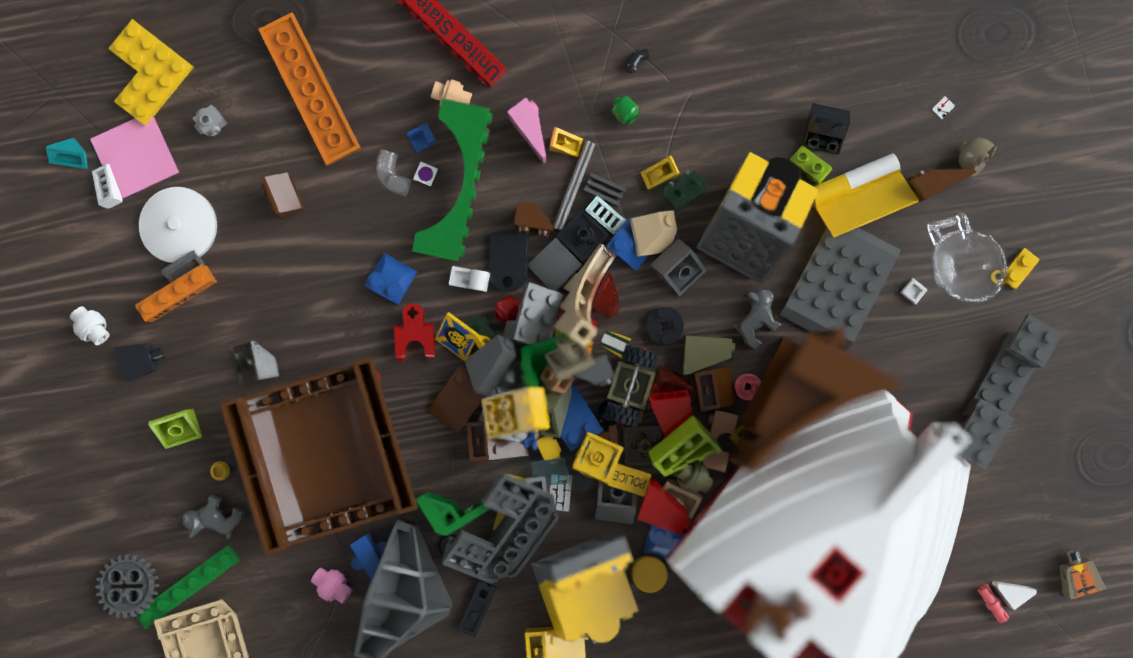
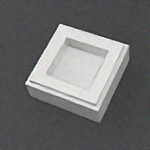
[900,278,927,305]

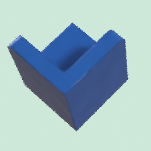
[406,123,437,153]

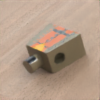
[1060,550,1106,600]

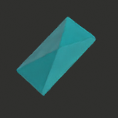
[46,138,88,169]

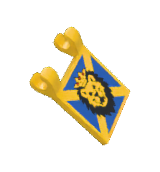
[435,312,491,361]

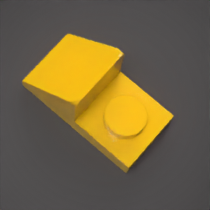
[640,156,679,190]

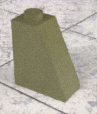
[682,336,735,375]
[541,385,572,438]

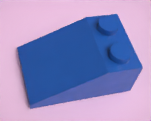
[561,382,604,451]

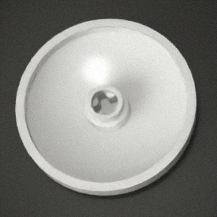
[139,187,217,263]

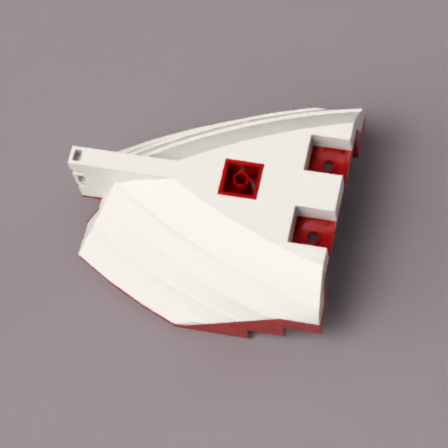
[666,392,971,658]

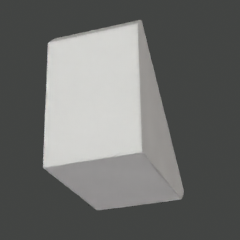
[992,581,1037,610]

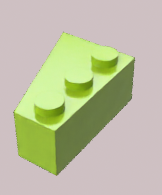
[648,416,722,476]

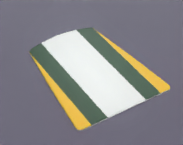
[601,331,631,358]

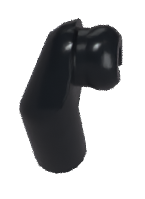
[626,49,649,73]

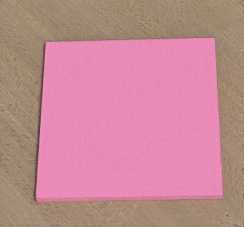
[90,117,179,199]

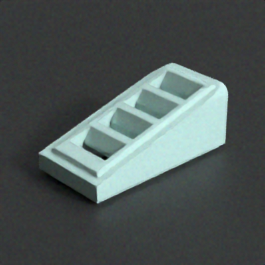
[585,196,626,236]

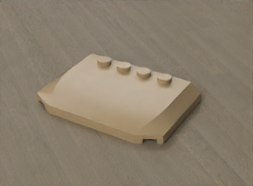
[154,599,249,658]

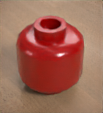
[494,296,521,323]

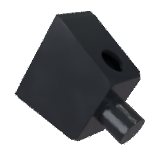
[114,343,165,383]

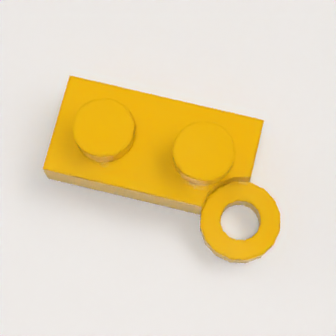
[991,248,1040,290]

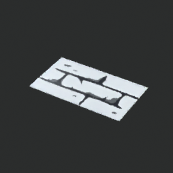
[550,473,573,512]

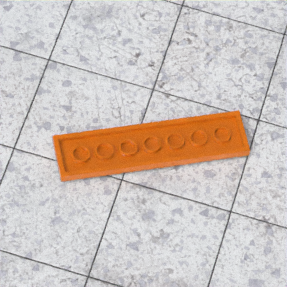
[258,12,361,166]

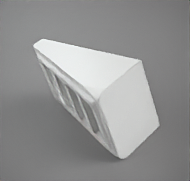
[92,164,122,208]

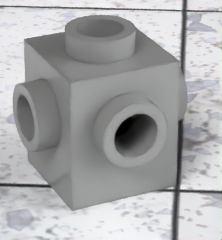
[193,105,227,137]

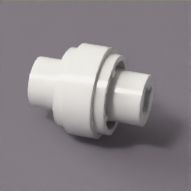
[70,307,110,345]

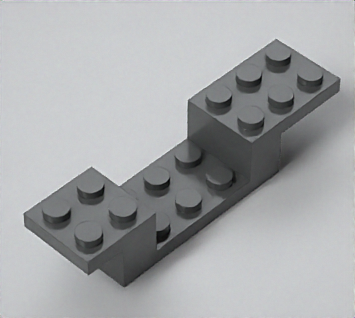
[482,283,563,445]
[958,314,1063,469]

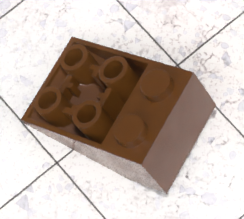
[467,421,529,462]

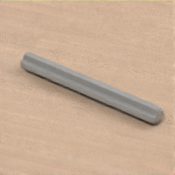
[553,141,595,231]

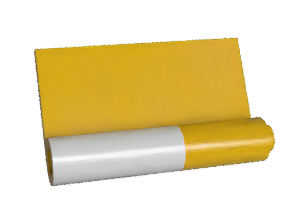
[812,153,919,238]

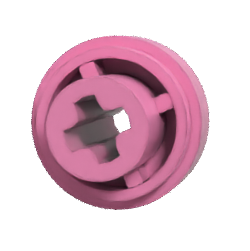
[311,568,353,604]

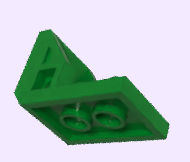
[416,492,491,535]

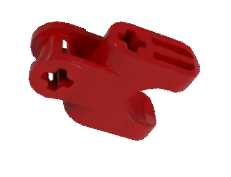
[394,304,436,362]

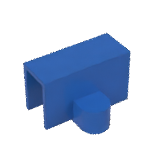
[350,533,388,581]

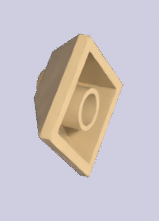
[630,211,677,257]

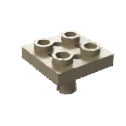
[544,337,595,381]

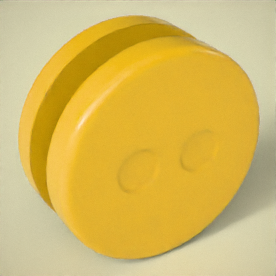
[631,555,668,593]

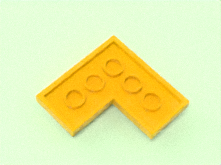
[108,19,194,126]

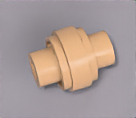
[430,79,472,106]

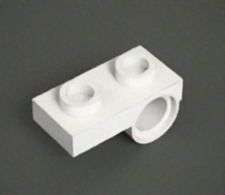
[449,266,490,292]

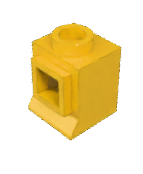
[537,436,562,463]

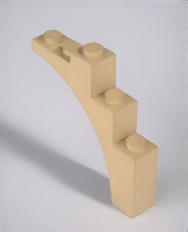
[555,243,617,347]

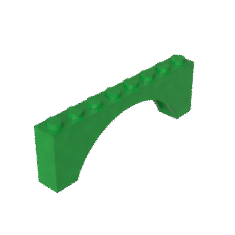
[412,98,492,261]

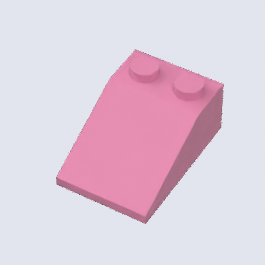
[507,98,546,164]

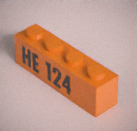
[135,265,217,322]

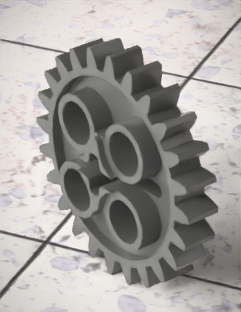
[95,554,159,618]

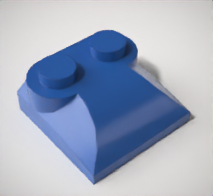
[365,253,417,305]
[642,524,689,561]

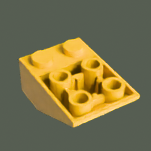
[482,388,549,439]
[525,626,586,658]

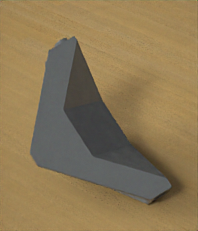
[354,518,453,658]

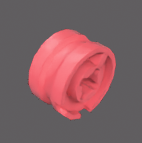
[734,374,761,400]

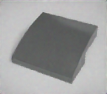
[528,237,583,291]

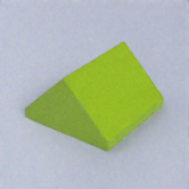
[149,409,202,449]

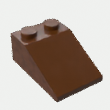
[908,169,976,204]
[427,365,486,433]

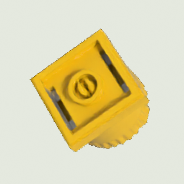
[572,432,623,484]

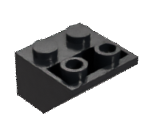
[802,103,850,155]

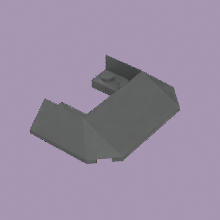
[441,473,559,584]

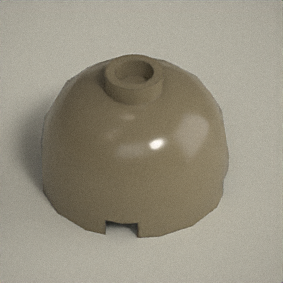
[958,137,997,177]

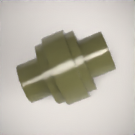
[673,461,713,493]

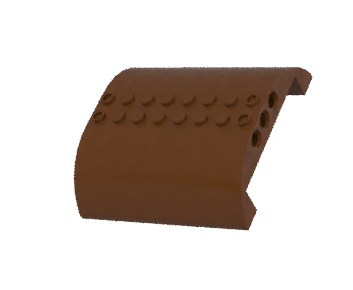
[220,357,418,556]

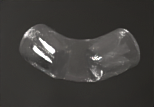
[376,149,411,197]

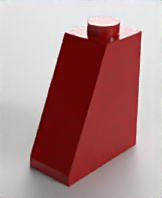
[637,478,691,535]

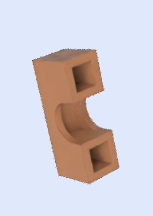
[699,410,738,472]

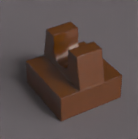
[600,424,619,445]

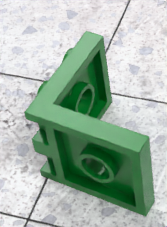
[520,334,567,403]

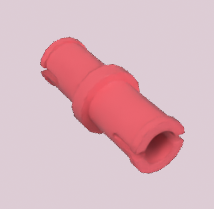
[977,584,1009,623]

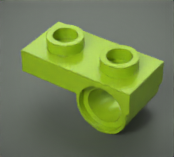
[790,145,832,185]

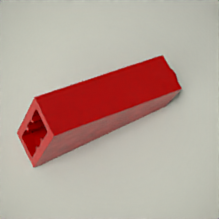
[649,390,692,438]

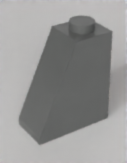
[465,335,516,397]

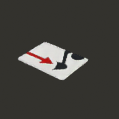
[932,97,955,119]

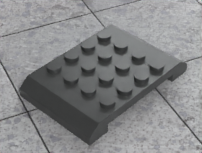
[779,226,900,351]

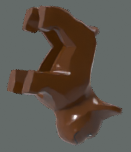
[746,590,813,643]

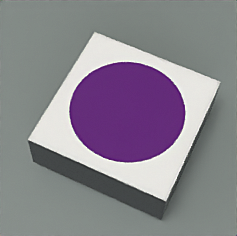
[413,162,439,187]

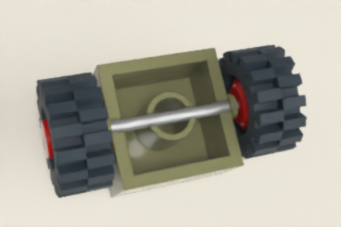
[604,344,659,427]

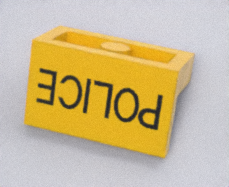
[607,463,651,497]

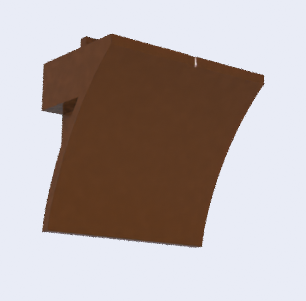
[728,327,901,474]

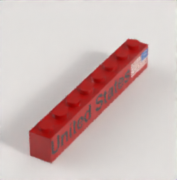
[396,0,507,88]

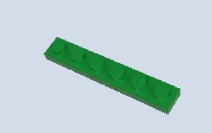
[136,545,241,629]

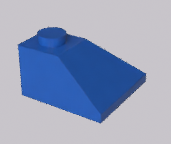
[606,218,648,271]

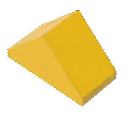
[550,127,583,157]

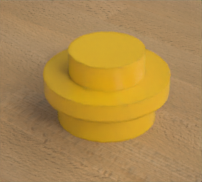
[210,461,230,481]

